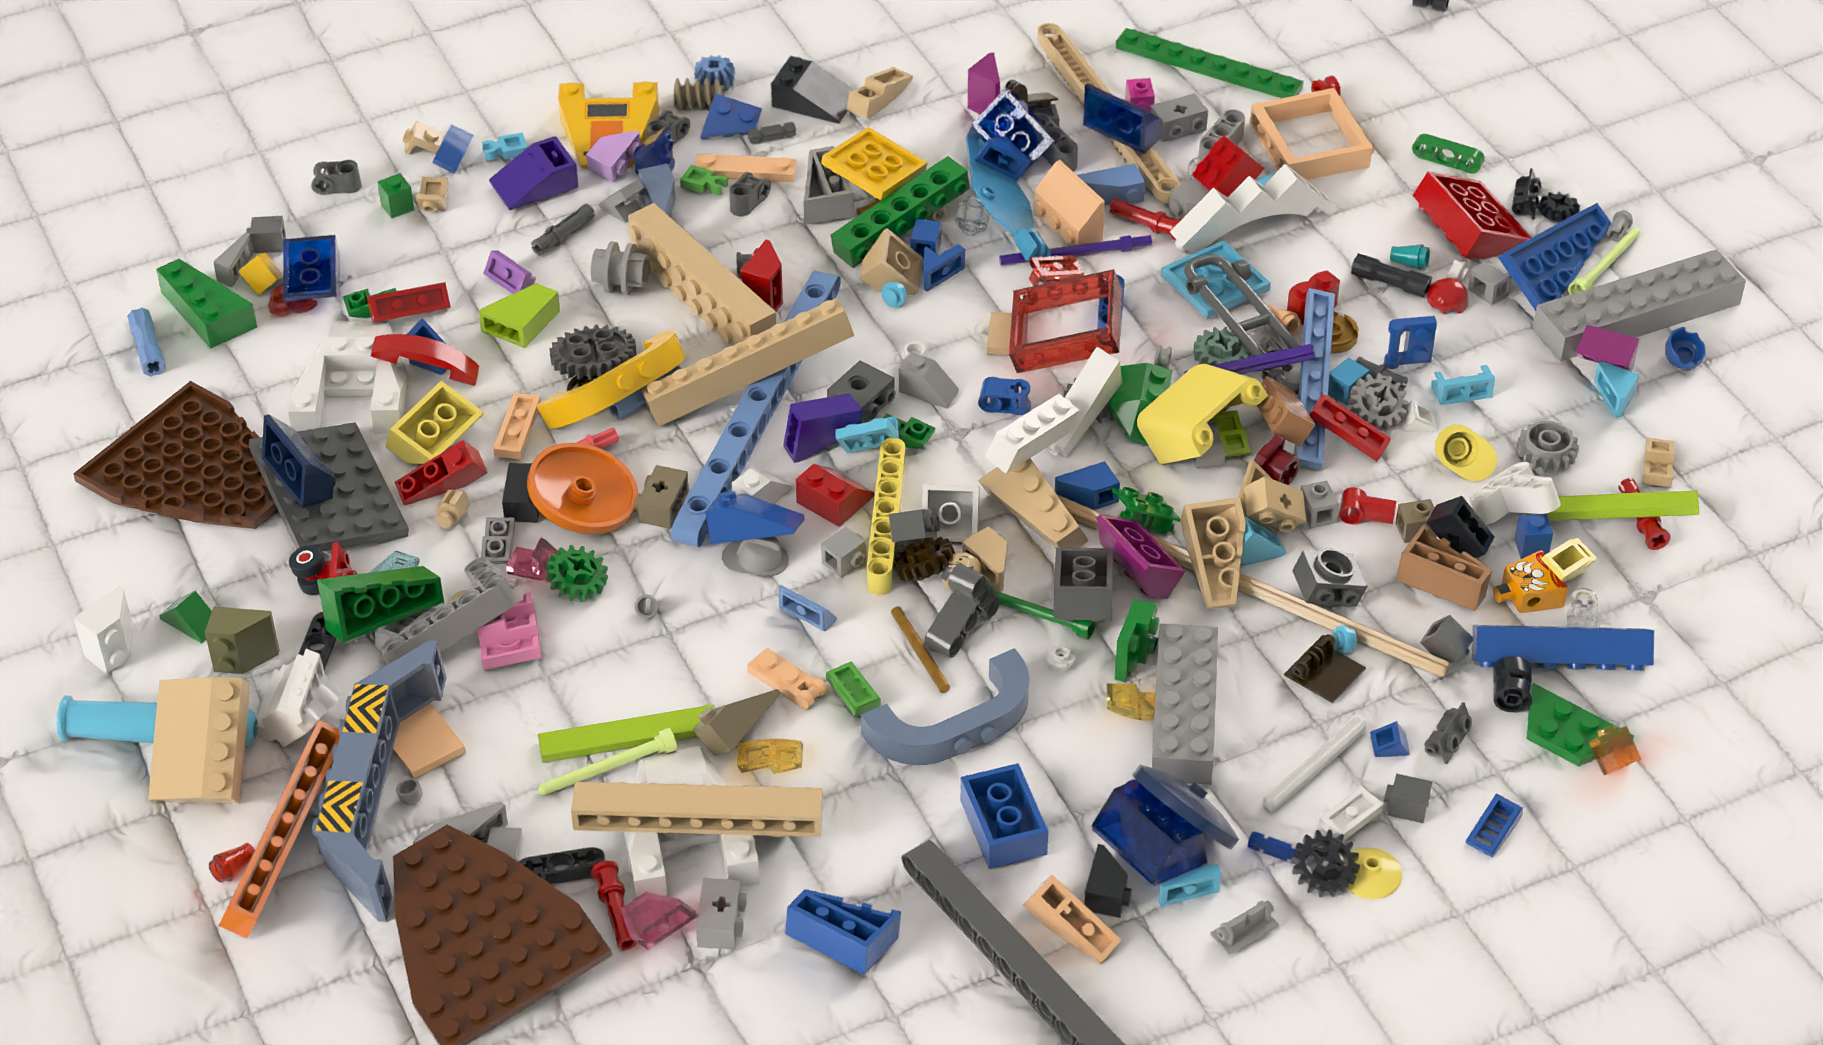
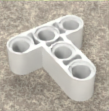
[1469,462,1561,525]

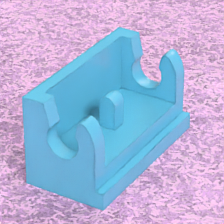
[1431,365,1495,405]

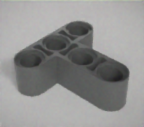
[925,563,1000,658]

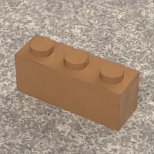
[1256,376,1315,447]

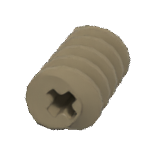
[674,78,724,109]

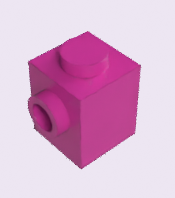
[1125,78,1155,117]

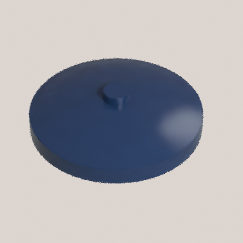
[1132,764,1239,850]

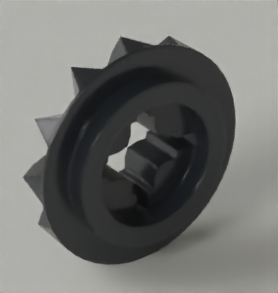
[1539,191,1580,222]

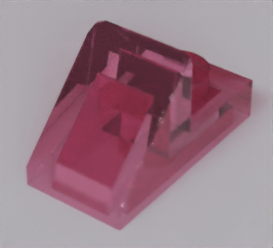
[506,537,558,583]

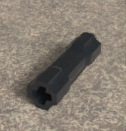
[1351,253,1433,298]

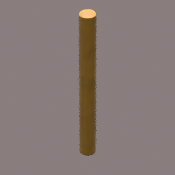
[891,606,950,693]

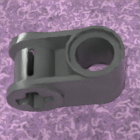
[648,110,690,153]
[311,160,362,195]
[729,172,771,216]

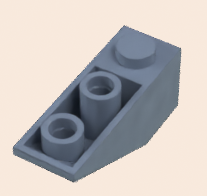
[638,164,676,217]

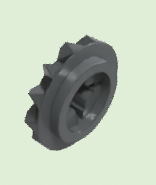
[1259,336,1293,372]

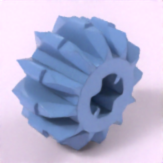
[694,55,735,91]

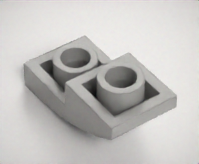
[481,518,516,564]

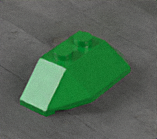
[1109,363,1173,446]

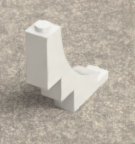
[1170,164,1337,254]

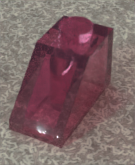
[621,892,698,950]

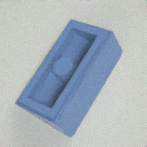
[778,585,837,631]

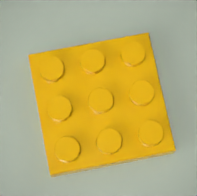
[821,127,928,200]

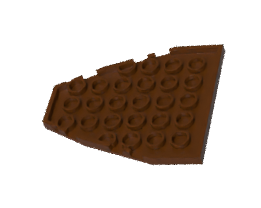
[73,381,278,529]
[393,824,613,1045]

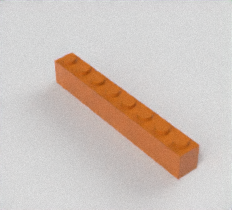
[218,720,340,939]

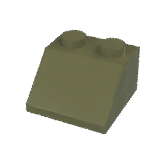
[205,606,280,674]

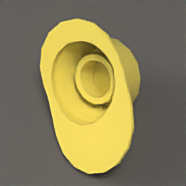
[1435,424,1497,481]

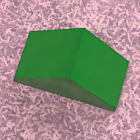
[159,591,212,644]

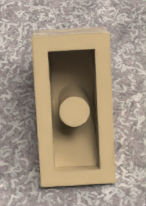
[962,526,1007,592]

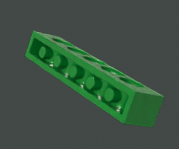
[830,156,970,268]

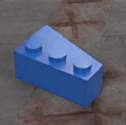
[785,889,901,975]

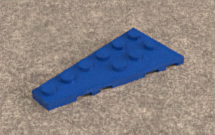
[1498,203,1612,311]

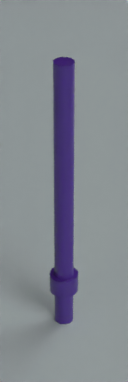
[999,235,1152,266]

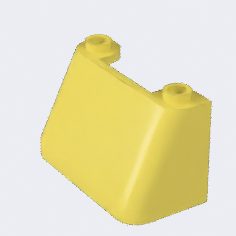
[1137,364,1268,465]

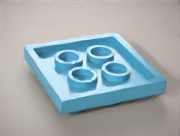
[1161,240,1271,319]

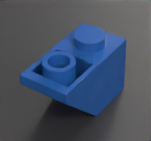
[1054,461,1120,510]

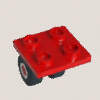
[289,542,357,595]

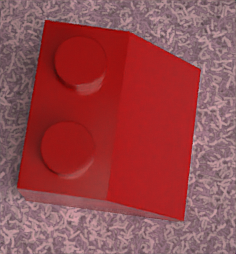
[796,464,875,527]

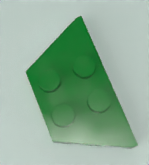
[1526,683,1634,767]

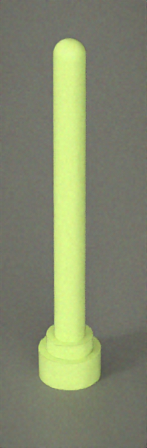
[1568,228,1640,295]
[538,728,678,795]

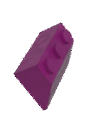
[1097,514,1186,599]

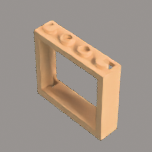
[1250,88,1374,180]

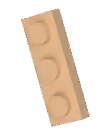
[493,393,541,460]

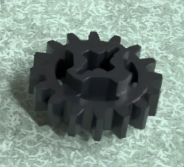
[1291,830,1360,897]

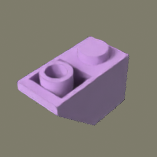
[586,131,642,182]

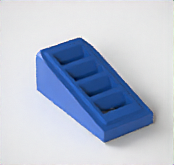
[1466,793,1523,858]

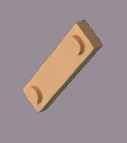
[695,153,797,182]

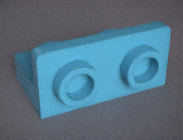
[836,416,899,454]

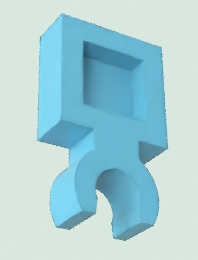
[482,132,527,160]

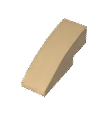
[846,67,913,118]

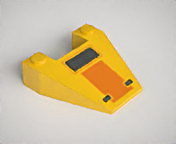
[558,81,660,169]

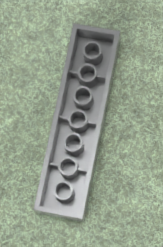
[1533,249,1746,361]

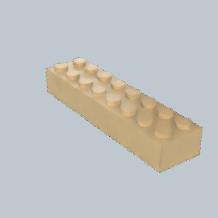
[628,203,776,346]

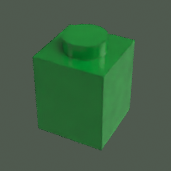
[377,173,414,219]

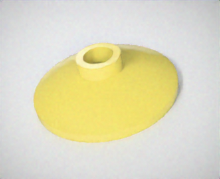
[1342,848,1402,899]

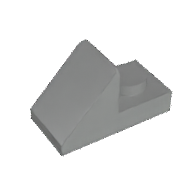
[598,179,644,223]

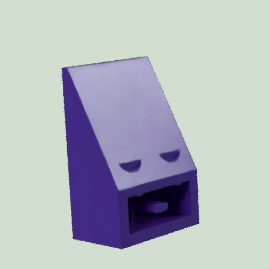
[489,136,579,211]

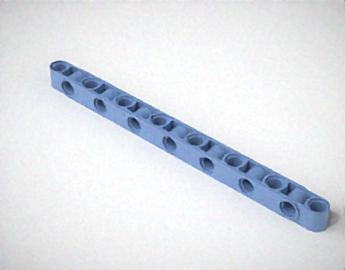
[671,270,841,548]

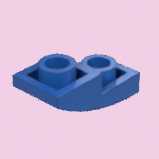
[432,124,474,174]

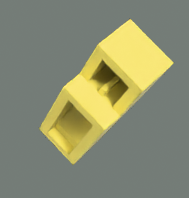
[1542,538,1597,582]

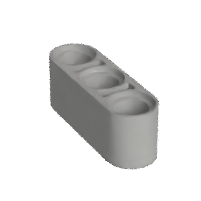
[1198,109,1245,163]

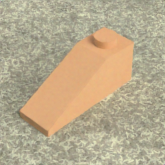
[1023,875,1121,964]

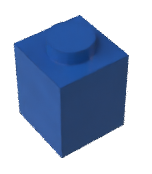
[910,219,942,258]
[1514,513,1553,559]

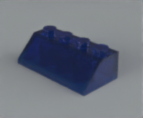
[1092,779,1208,886]

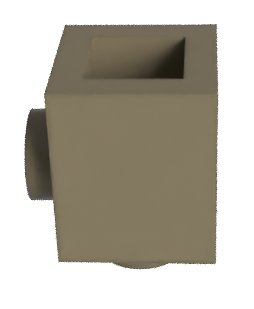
[1395,499,1437,543]

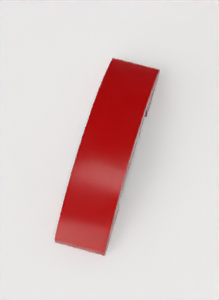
[370,334,479,386]

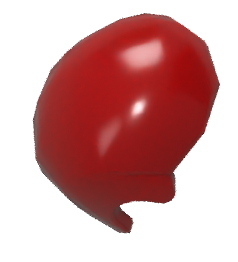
[1427,278,1469,314]

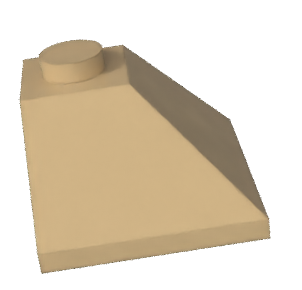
[860,228,924,295]

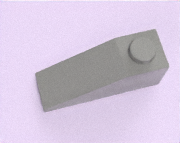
[413,802,508,844]

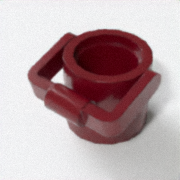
[1254,433,1300,485]

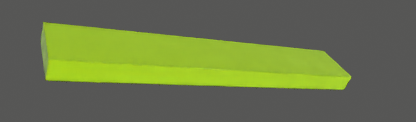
[1526,490,1699,521]
[538,704,715,763]

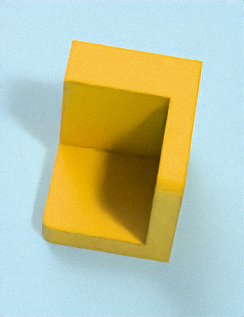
[238,253,284,295]

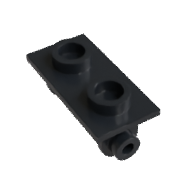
[1511,168,1542,220]

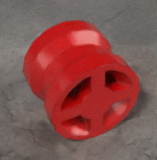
[1311,75,1341,97]

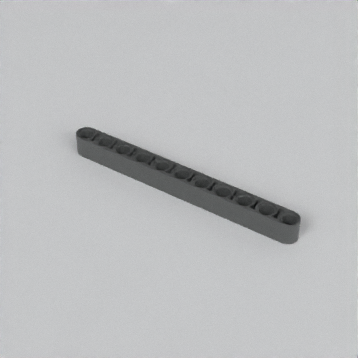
[901,840,1125,1045]

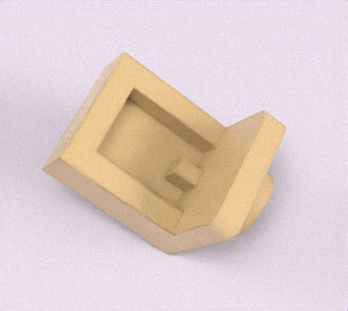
[402,121,443,154]
[416,177,449,212]

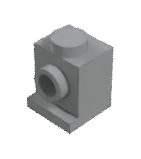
[1468,261,1512,305]

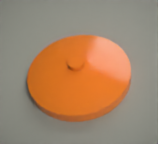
[527,443,638,534]

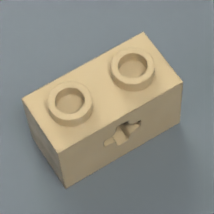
[1244,476,1306,531]

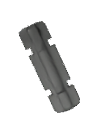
[748,122,796,144]

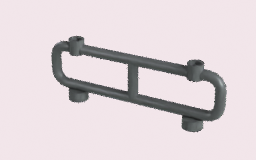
[1184,254,1301,395]

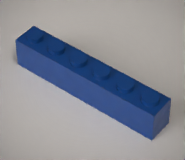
[1472,625,1654,671]

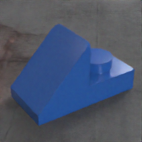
[924,244,965,292]

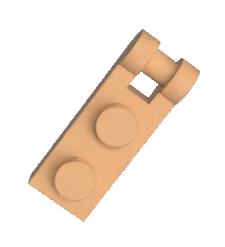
[747,648,828,709]

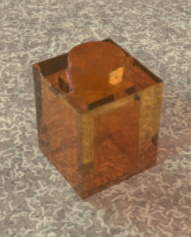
[1589,725,1641,775]

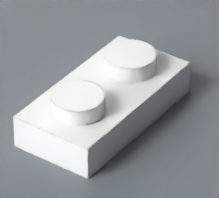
[1318,786,1384,842]

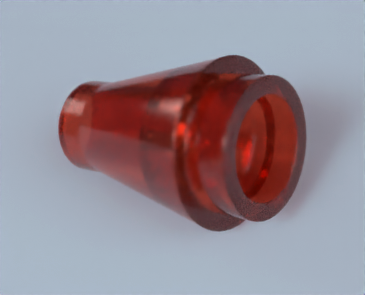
[208,843,255,883]

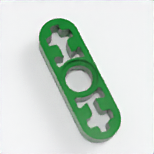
[1412,134,1485,173]

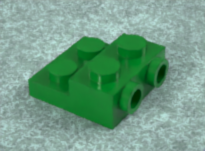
[1114,599,1160,682]

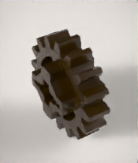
[894,537,955,582]

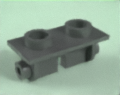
[1424,702,1472,764]

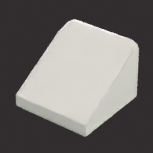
[1401,400,1437,432]

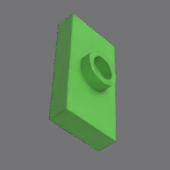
[826,661,881,717]

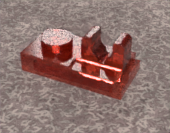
[1029,255,1085,287]

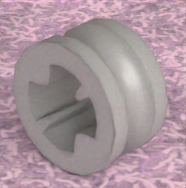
[1154,345,1172,369]

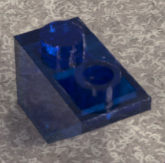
[634,126,675,174]

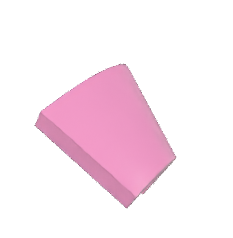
[476,592,541,670]

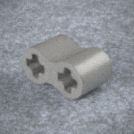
[1193,422,1225,468]

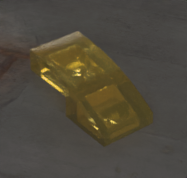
[1106,683,1155,721]
[737,739,803,774]

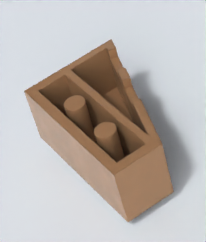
[1396,524,1492,611]

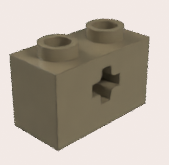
[635,465,689,529]

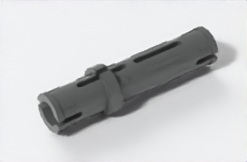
[531,204,595,255]

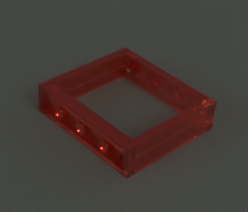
[1009,269,1122,373]

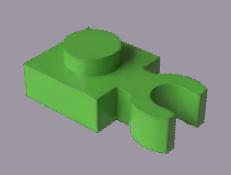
[680,165,728,196]

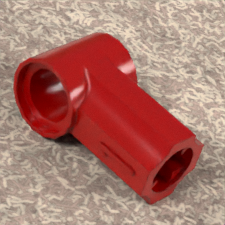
[1339,487,1397,525]

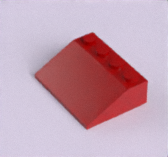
[1412,171,1532,259]

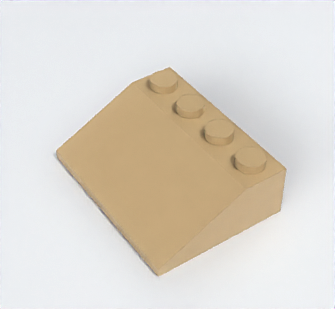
[148,677,250,804]

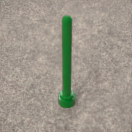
[996,591,1096,640]

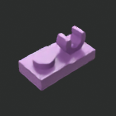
[483,250,536,294]

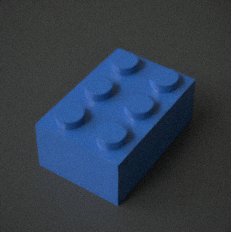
[960,763,1048,869]

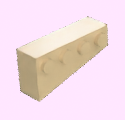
[978,458,1089,549]

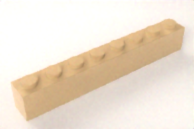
[641,298,855,427]
[571,781,823,837]

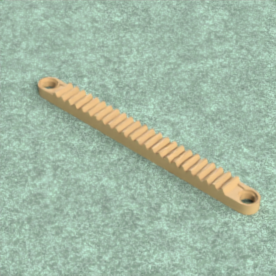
[1037,23,1181,203]

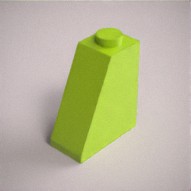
[479,283,560,348]

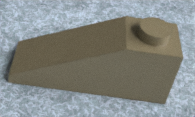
[693,689,781,756]

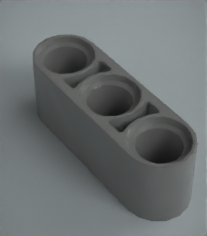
[1028,113,1078,172]

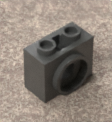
[827,360,896,424]
[1292,548,1368,606]

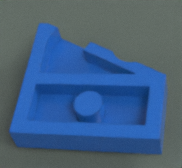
[700,93,762,140]

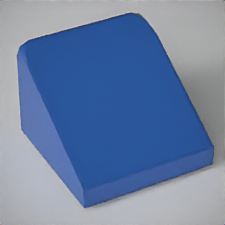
[1370,721,1410,757]

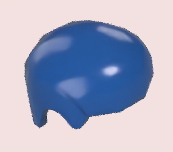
[1665,327,1706,370]

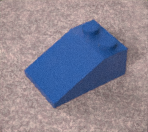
[705,491,805,544]

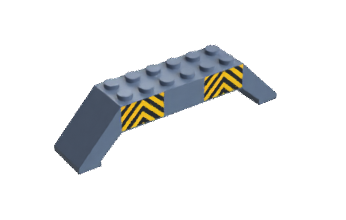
[312,640,447,922]

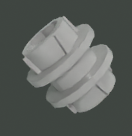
[591,241,650,295]

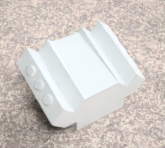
[255,649,342,747]

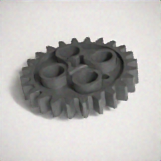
[549,325,637,380]

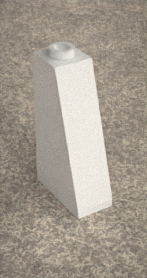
[1045,347,1122,458]

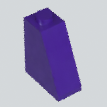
[783,393,862,463]

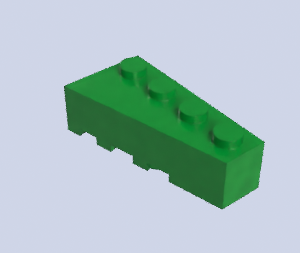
[156,259,257,349]
[317,566,444,643]

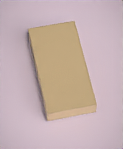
[987,312,1017,356]

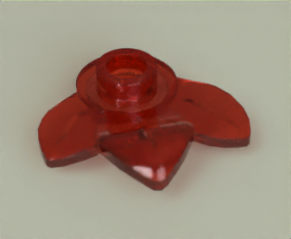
[268,283,317,316]

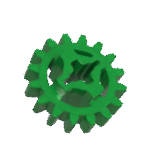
[545,545,608,602]

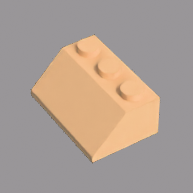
[1033,160,1105,246]

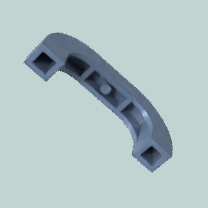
[861,648,1029,765]

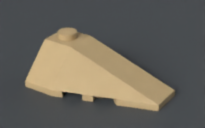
[1180,498,1246,610]

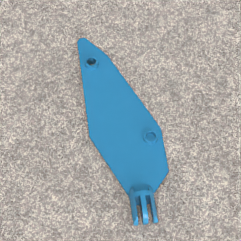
[965,125,1051,264]

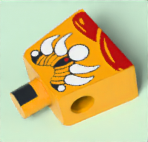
[1493,550,1568,613]

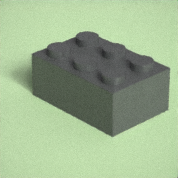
[1054,548,1113,622]

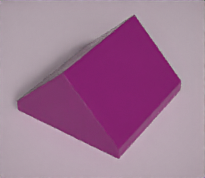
[967,52,1000,122]
[1576,325,1639,372]

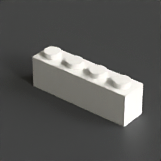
[985,394,1079,473]

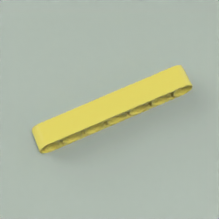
[867,438,906,595]

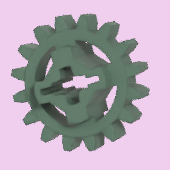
[1193,327,1251,365]

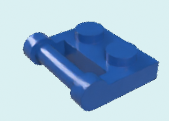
[1383,316,1437,369]

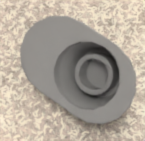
[721,537,789,576]

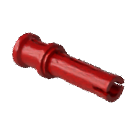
[1109,198,1182,241]
[1618,478,1671,550]
[591,860,637,950]

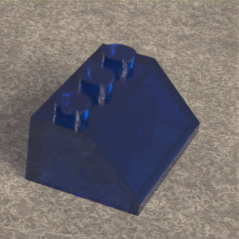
[1083,83,1162,154]

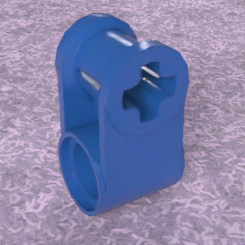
[978,377,1031,415]

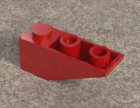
[394,440,488,505]

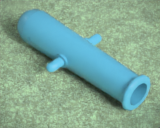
[56,695,258,748]

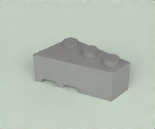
[803,146,853,225]

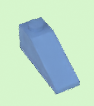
[1077,164,1145,205]

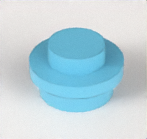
[881,282,907,308]
[1332,625,1357,654]

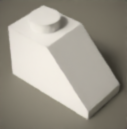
[732,468,791,503]

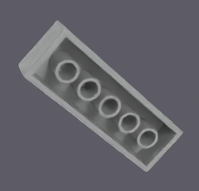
[1151,623,1218,785]

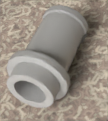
[1607,210,1633,242]

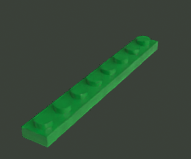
[1116,28,1304,98]

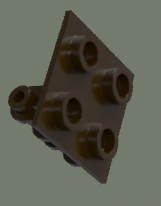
[1000,79,1058,109]
[1284,634,1366,703]

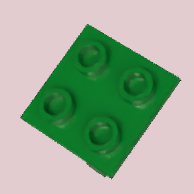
[1111,487,1180,534]

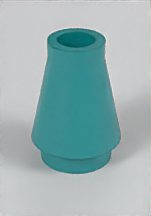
[1390,244,1430,270]

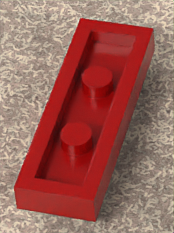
[367,282,451,323]
[1309,393,1392,462]

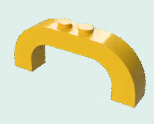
[536,330,686,429]

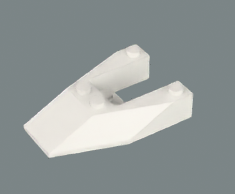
[288,321,409,434]
[624,746,760,904]

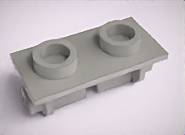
[1210,901,1279,955]

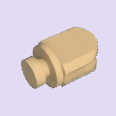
[436,490,469,528]

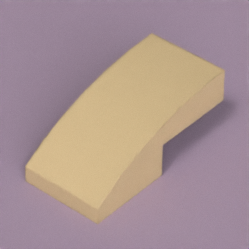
[1643,437,1674,487]

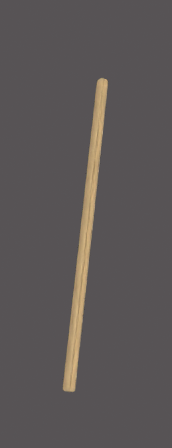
[1056,494,1450,677]

